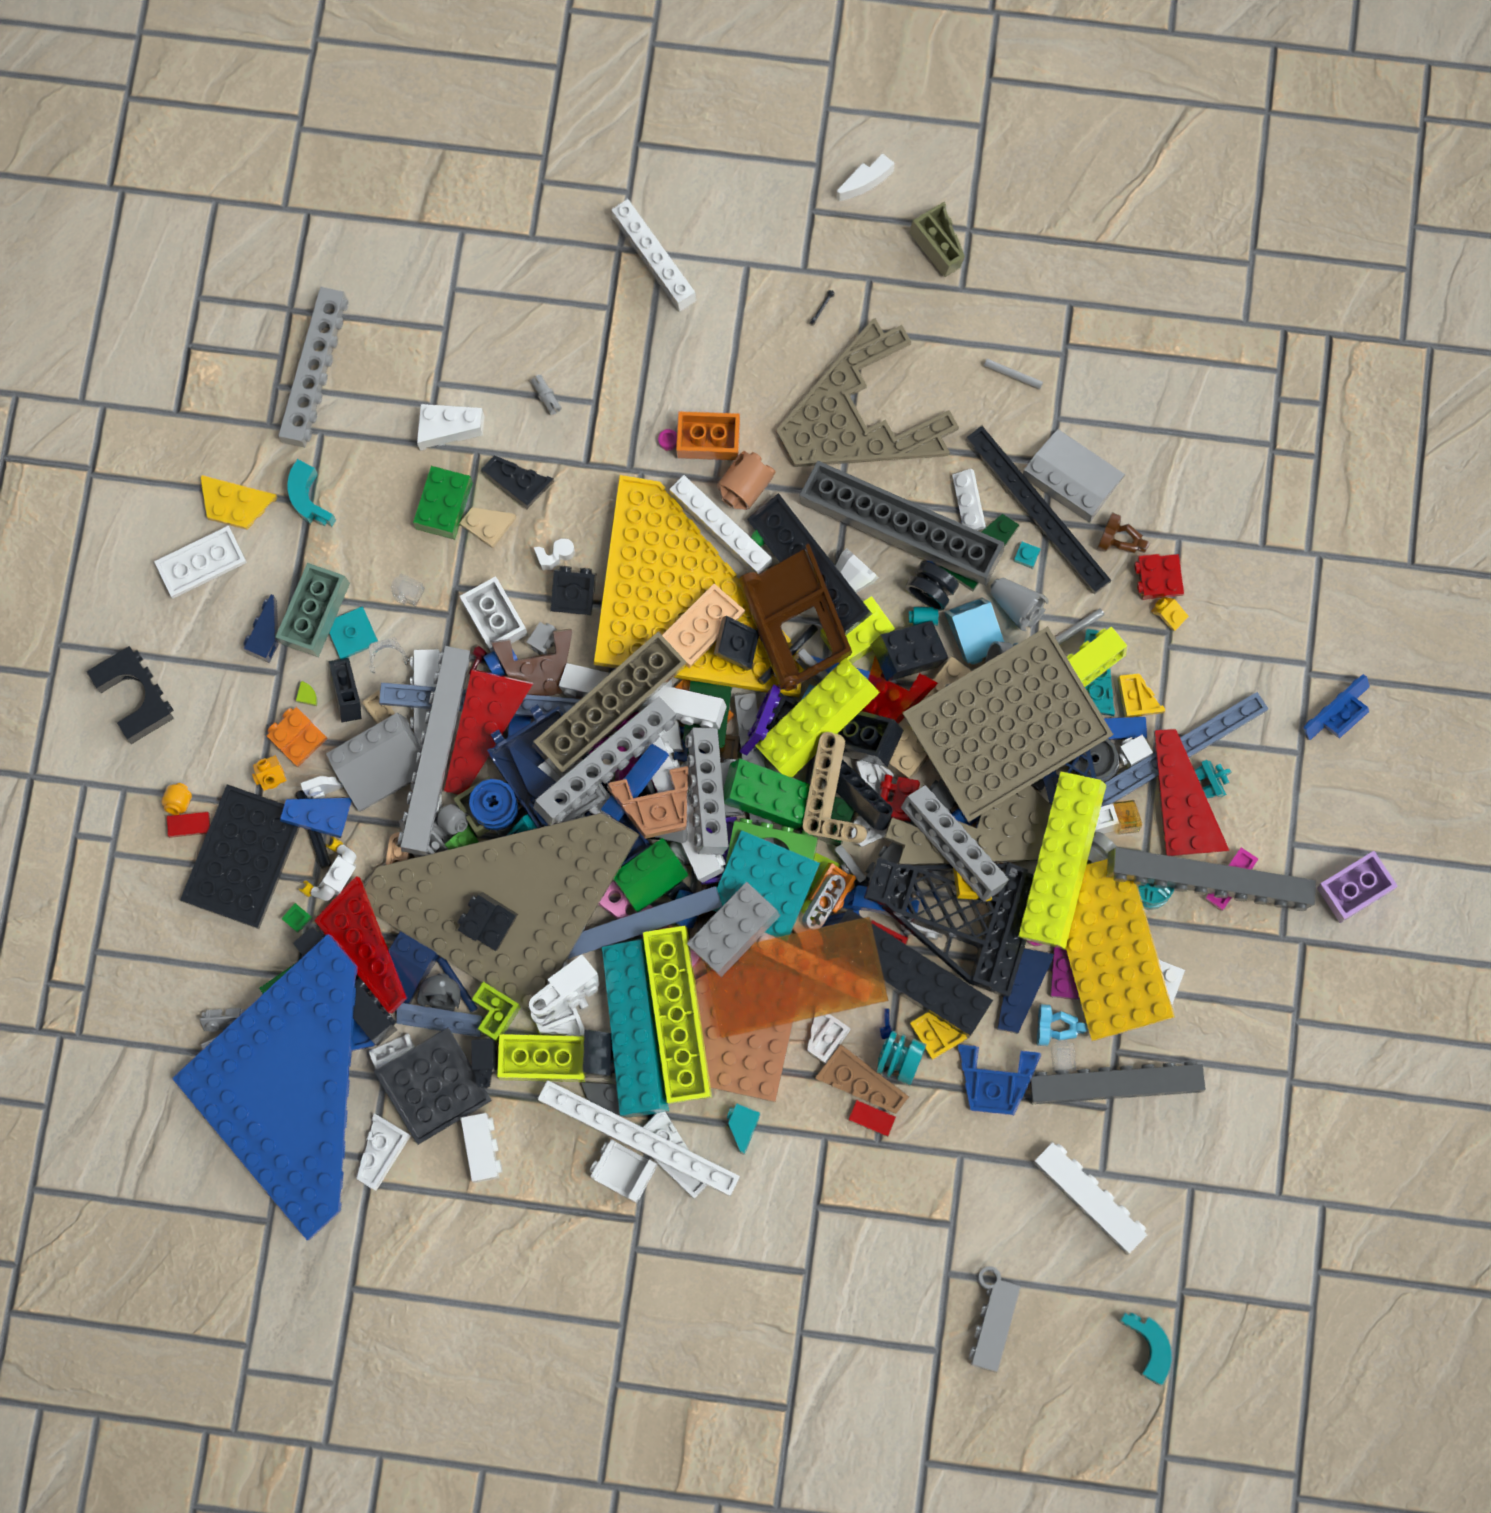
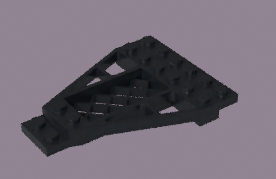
[864,857,1034,998]

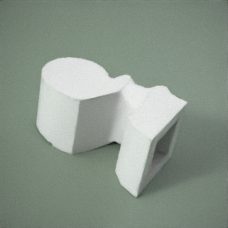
[534,539,575,571]

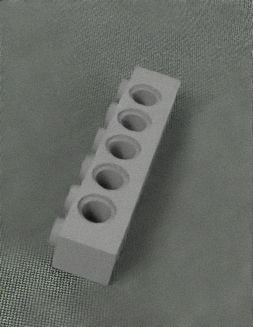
[685,728,728,855]
[901,785,1009,902]

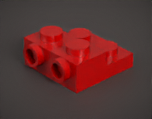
[1134,554,1184,600]

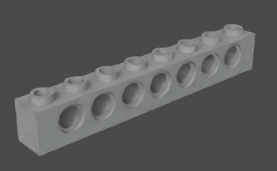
[279,287,348,448]
[533,697,676,826]

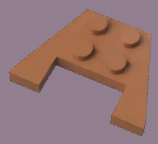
[607,766,688,839]

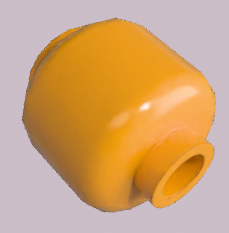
[161,783,192,815]

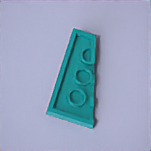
[1084,629,1115,716]

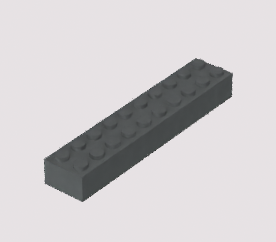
[799,461,1004,586]

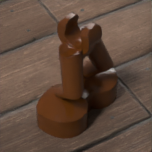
[1097,512,1149,553]

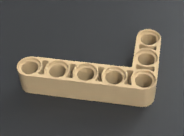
[803,732,867,843]

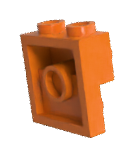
[267,707,328,767]

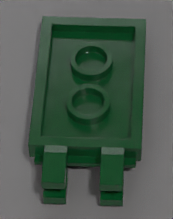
[683,681,732,757]

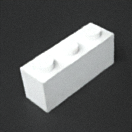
[461,1113,502,1183]

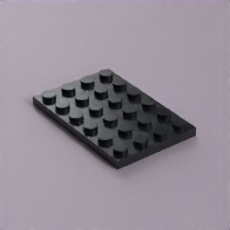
[180,784,300,929]

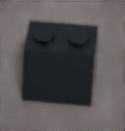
[583,1030,615,1079]

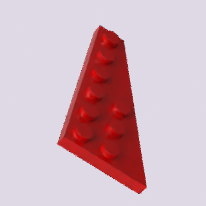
[1154,729,1230,856]
[314,876,407,1013]

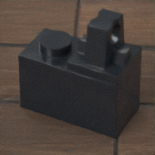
[471,1039,498,1088]

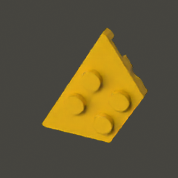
[201,475,277,530]

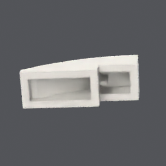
[837,153,894,201]

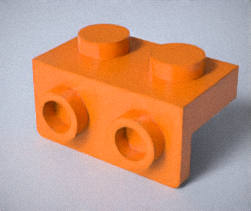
[808,863,856,913]

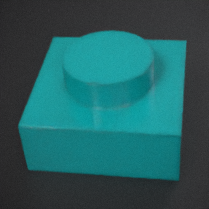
[1014,541,1041,569]

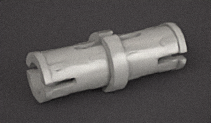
[531,375,562,415]

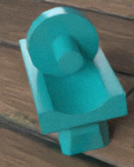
[1194,759,1232,799]

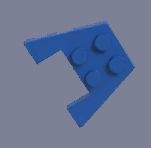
[958,1044,1041,1116]

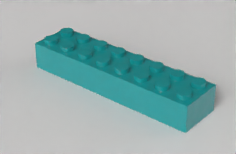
[602,940,669,1118]

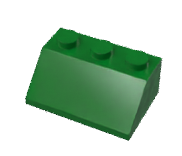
[613,838,689,913]

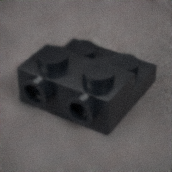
[550,566,597,615]
[457,892,518,951]

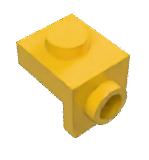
[1151,597,1189,631]

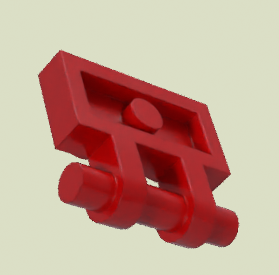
[879,774,920,822]

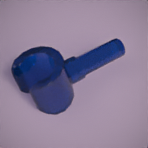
[879,1008,892,1039]

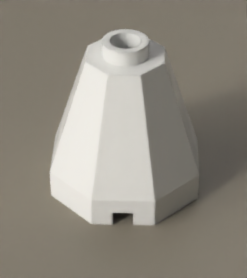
[836,548,879,593]

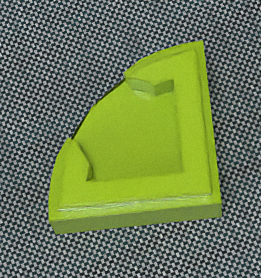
[296,681,318,706]

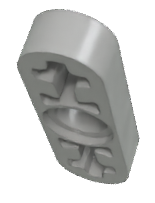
[802,875,845,930]

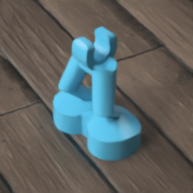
[1037,1004,1088,1046]

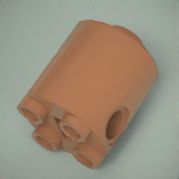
[717,451,776,510]

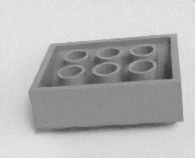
[1023,429,1125,523]
[326,713,422,812]

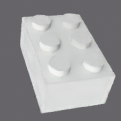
[460,576,528,652]

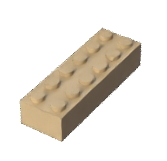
[887,657,972,779]

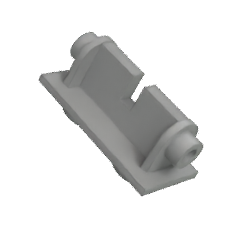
[200,1008,245,1032]

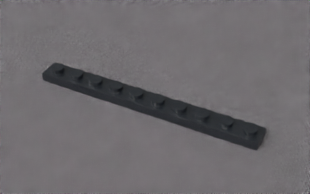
[966,426,1111,595]

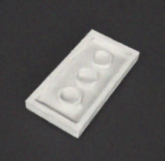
[154,526,247,599]

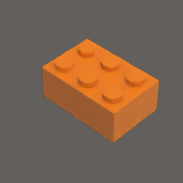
[677,411,740,460]

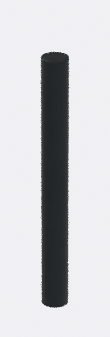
[758,624,818,685]

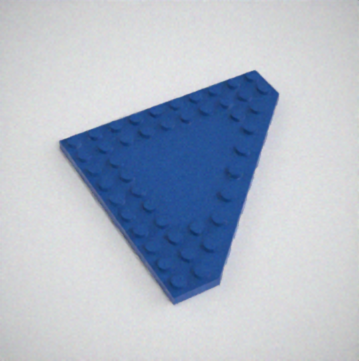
[172,934,357,1241]

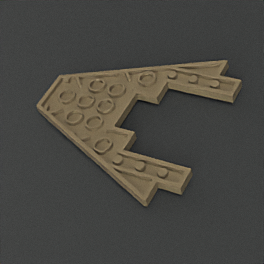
[776,318,959,467]
[884,739,1052,865]

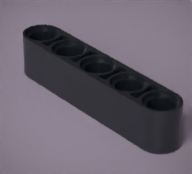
[824,759,893,830]

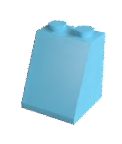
[944,597,1004,664]

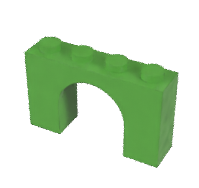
[725,818,819,868]

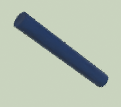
[437,957,478,1013]

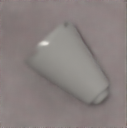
[990,578,1049,631]

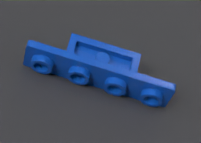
[1303,674,1370,740]

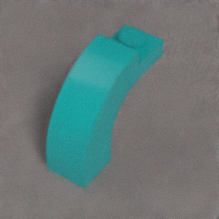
[287,459,336,527]
[1119,1312,1172,1386]

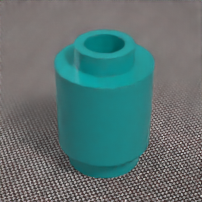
[908,607,938,626]

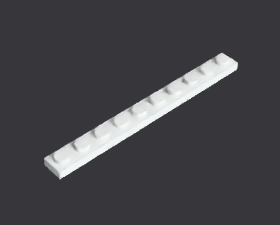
[538,1080,740,1196]

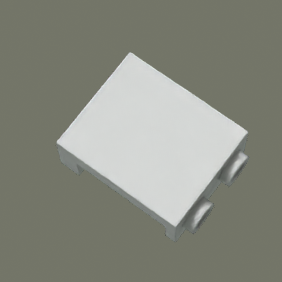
[589,1139,658,1203]

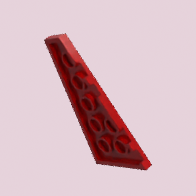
[444,669,533,795]

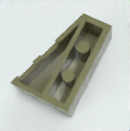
[909,201,965,278]

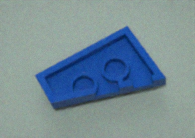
[280,798,352,838]

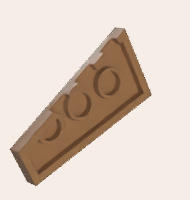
[815,1044,910,1114]

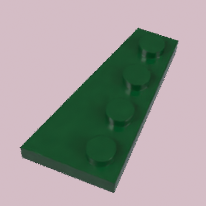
[940,514,1019,592]

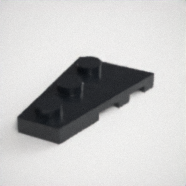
[481,455,554,509]

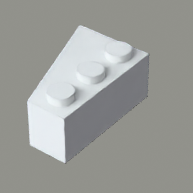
[417,404,485,451]

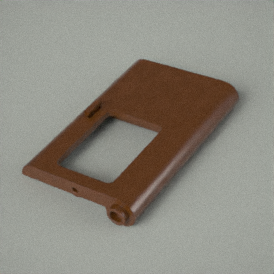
[738,544,853,691]

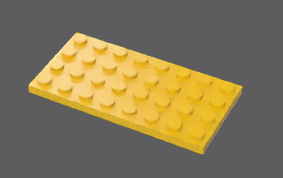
[1066,859,1175,1041]

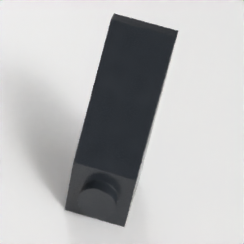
[329,658,362,723]

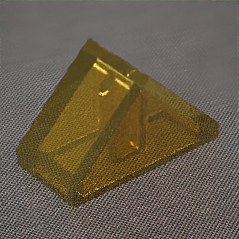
[1114,800,1142,835]

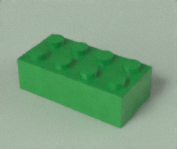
[723,759,810,830]

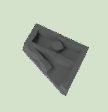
[582,1082,622,1117]

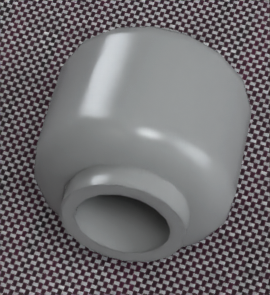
[437,804,468,835]

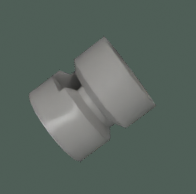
[1087,832,1116,865]

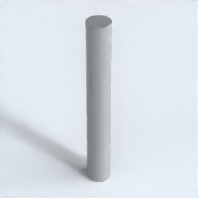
[984,359,1043,389]
[1055,608,1104,645]

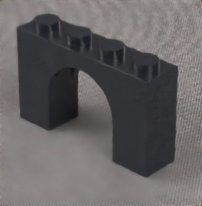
[86,646,175,744]

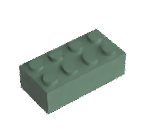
[275,563,350,658]

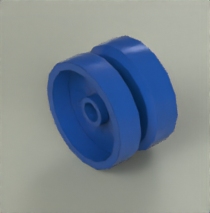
[469,779,518,830]

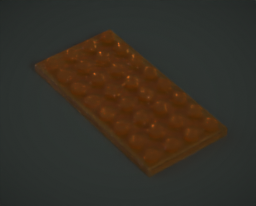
[704,917,889,1038]

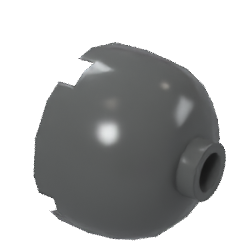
[417,973,461,1011]

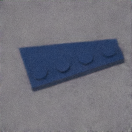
[997,948,1054,1034]

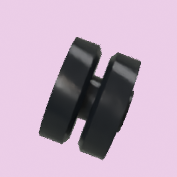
[906,561,959,611]

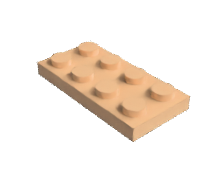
[662,584,745,668]

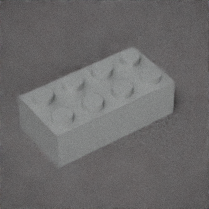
[687,882,780,977]

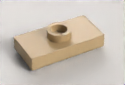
[362,690,395,724]

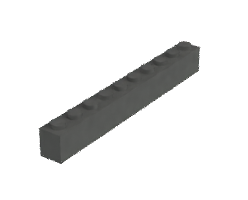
[1107,847,1316,911]

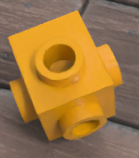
[252,755,287,791]

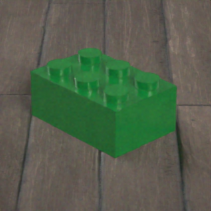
[413,466,473,540]

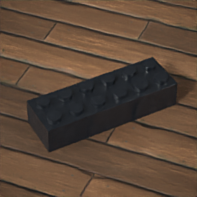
[293,927,397,1046]

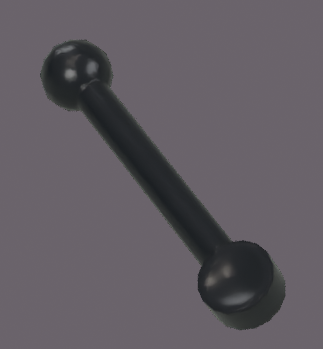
[810,290,835,326]

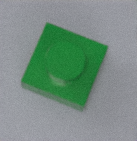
[282,903,312,933]

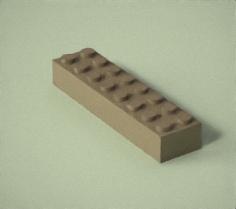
[532,632,687,777]

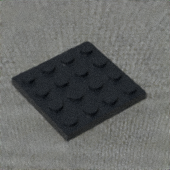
[374,1027,492,1145]

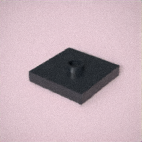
[714,615,759,671]

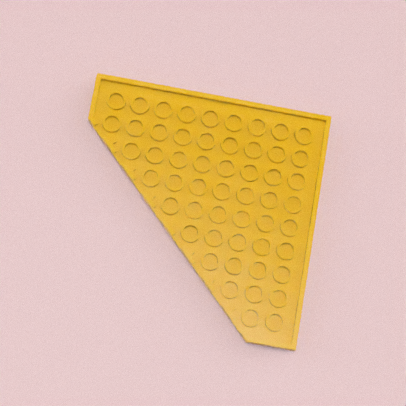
[593,475,803,698]

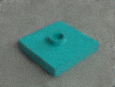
[329,606,379,659]

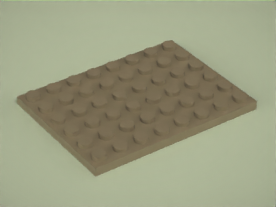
[902,626,1113,822]

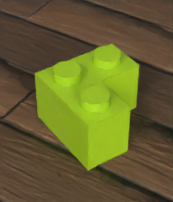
[472,982,521,1043]

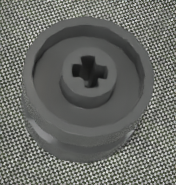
[1072,739,1119,783]

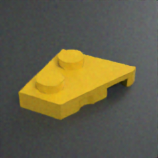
[1117,674,1165,718]
[910,1012,967,1060]

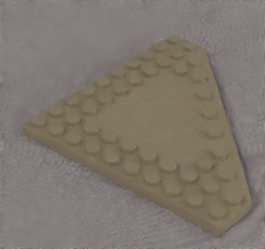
[365,812,639,1013]

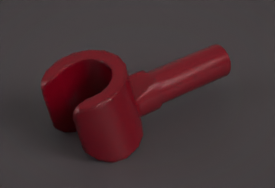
[468,646,487,674]

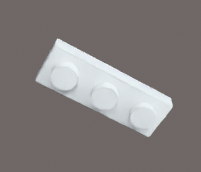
[952,469,986,531]

